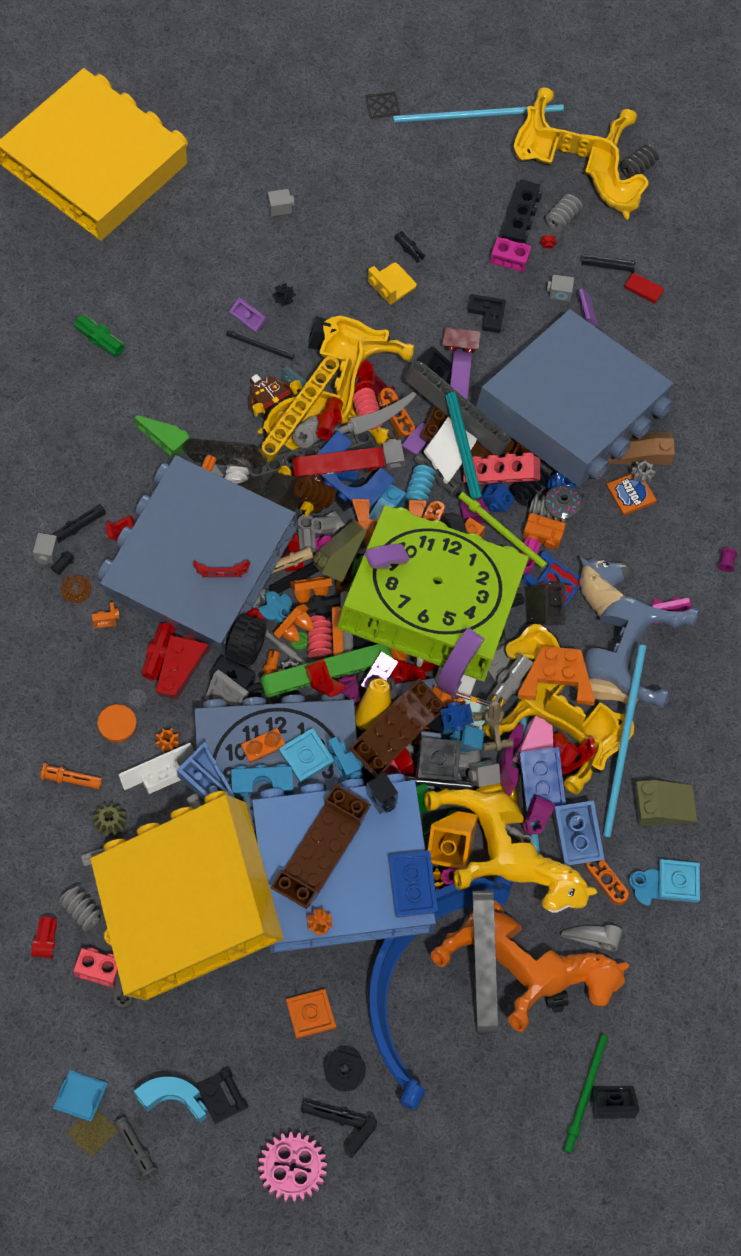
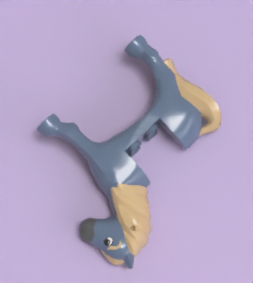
[573,557,700,709]

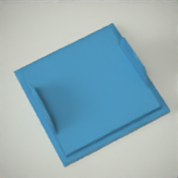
[53,1070,108,1122]

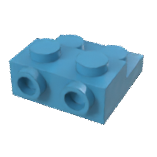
[328,737,363,781]

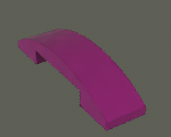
[499,724,524,796]

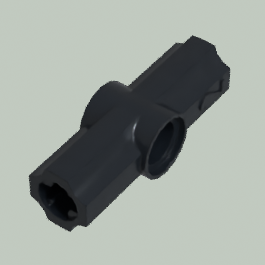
[291,595,341,619]

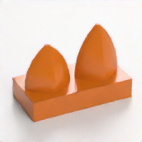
[290,576,332,604]
[273,604,314,642]
[241,728,285,764]

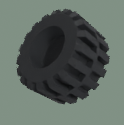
[226,614,267,667]

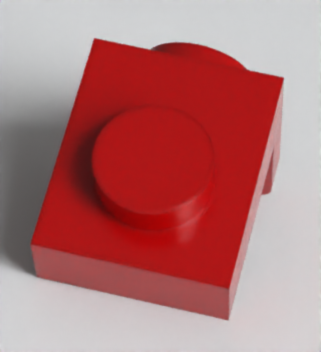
[106,515,135,542]

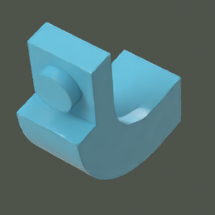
[134,1077,207,1123]

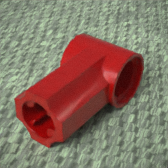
[553,732,581,768]
[31,916,57,959]

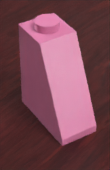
[512,716,553,765]

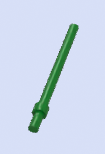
[563,1035,608,1154]

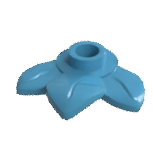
[258,591,292,624]
[629,869,659,906]

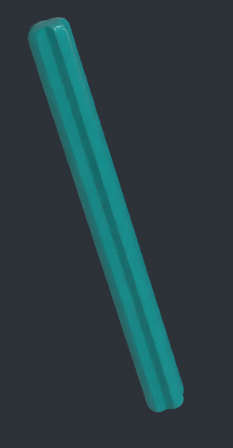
[446,392,482,500]

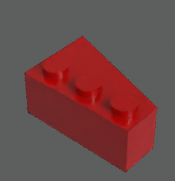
[156,636,210,700]

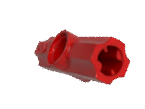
[316,397,344,441]
[141,622,175,681]

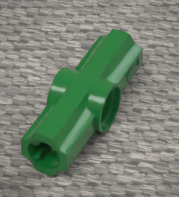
[74,314,125,357]

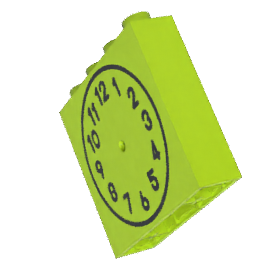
[337,505,529,682]

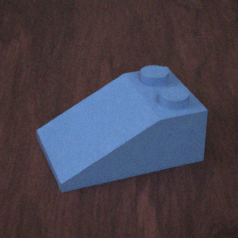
[553,800,605,866]

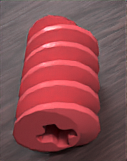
[353,388,383,430]
[308,615,332,659]

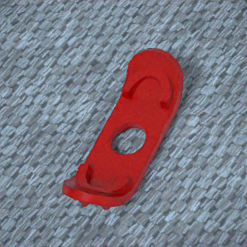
[354,360,375,392]
[193,560,250,578]
[561,735,597,775]

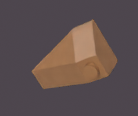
[607,432,675,465]

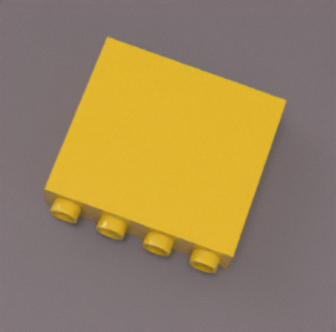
[0,68,188,241]
[90,791,284,1000]

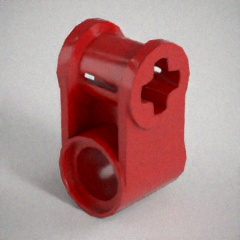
[388,660,426,684]

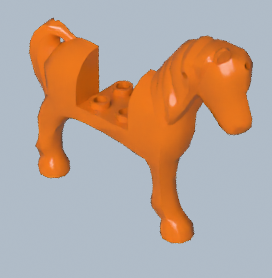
[431,900,629,1033]

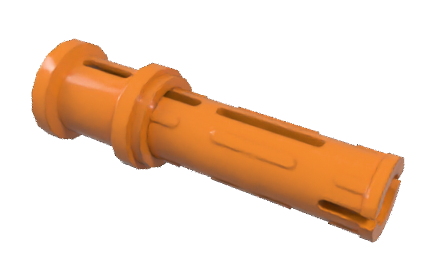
[40,763,102,790]

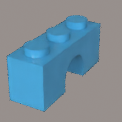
[231,764,293,798]

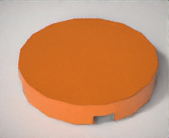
[97,704,137,743]

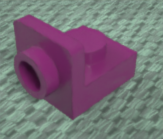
[337,675,361,706]

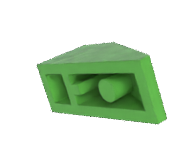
[134,415,190,458]

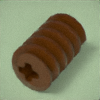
[293,476,336,508]

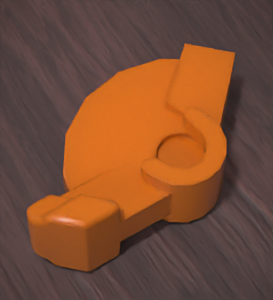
[432,686,466,705]

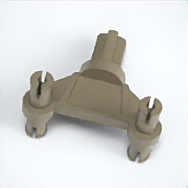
[473,700,513,751]

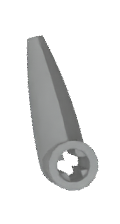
[561,925,622,951]

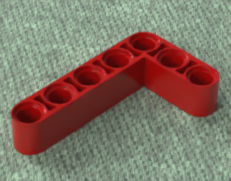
[292,447,386,478]

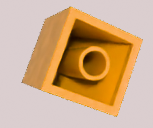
[428,811,478,870]

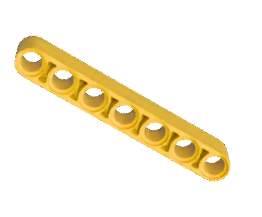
[260,356,339,462]

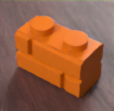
[523,513,566,549]

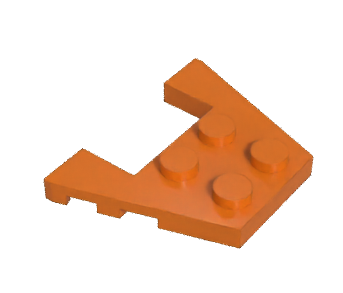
[352,499,426,548]
[518,646,595,706]

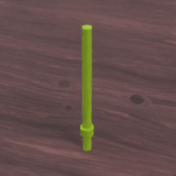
[458,492,547,569]

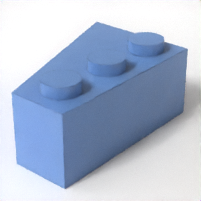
[177,742,235,800]

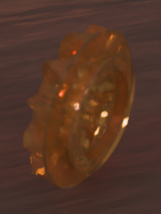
[61,574,92,603]

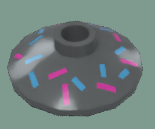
[544,485,582,519]

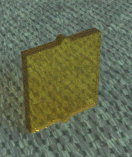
[67,1111,118,1158]

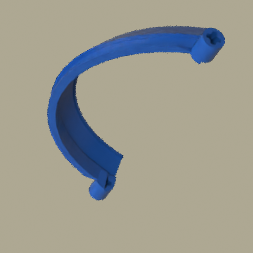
[369,875,513,1111]

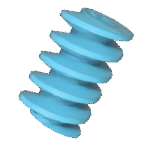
[406,465,436,507]

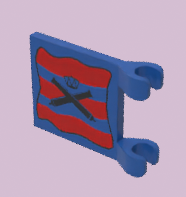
[522,551,581,608]

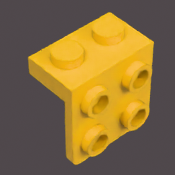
[368,263,417,305]

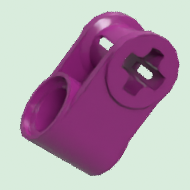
[523,795,555,835]

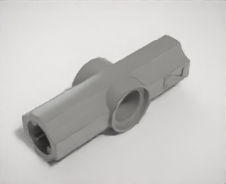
[486,653,533,709]

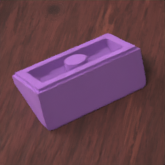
[577,289,598,327]
[229,297,269,332]

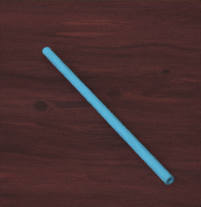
[393,104,564,123]
[603,645,647,838]

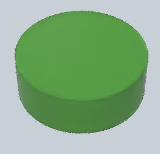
[290,631,309,651]

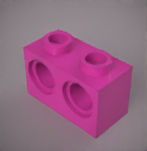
[490,237,531,272]

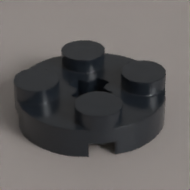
[324,1048,366,1091]

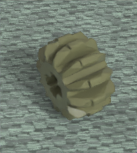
[93,802,127,837]

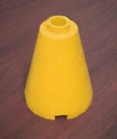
[355,679,392,730]

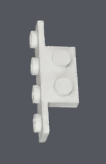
[119,743,194,794]

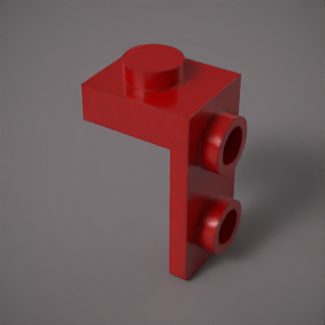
[305,659,346,697]

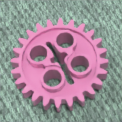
[258,1132,327,1203]

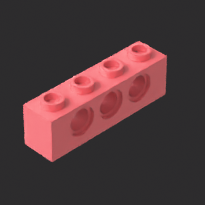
[464,453,540,484]

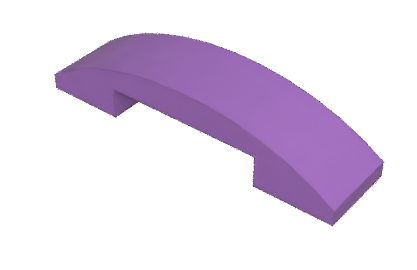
[450,349,472,399]
[438,628,484,697]

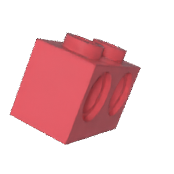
[74,948,118,988]

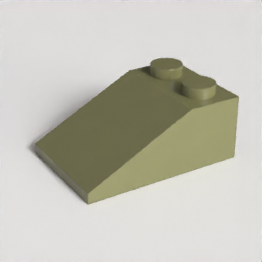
[313,520,367,582]
[634,780,698,826]

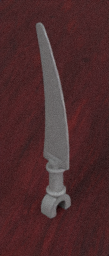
[331,392,416,438]

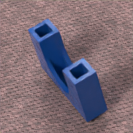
[315,430,395,512]

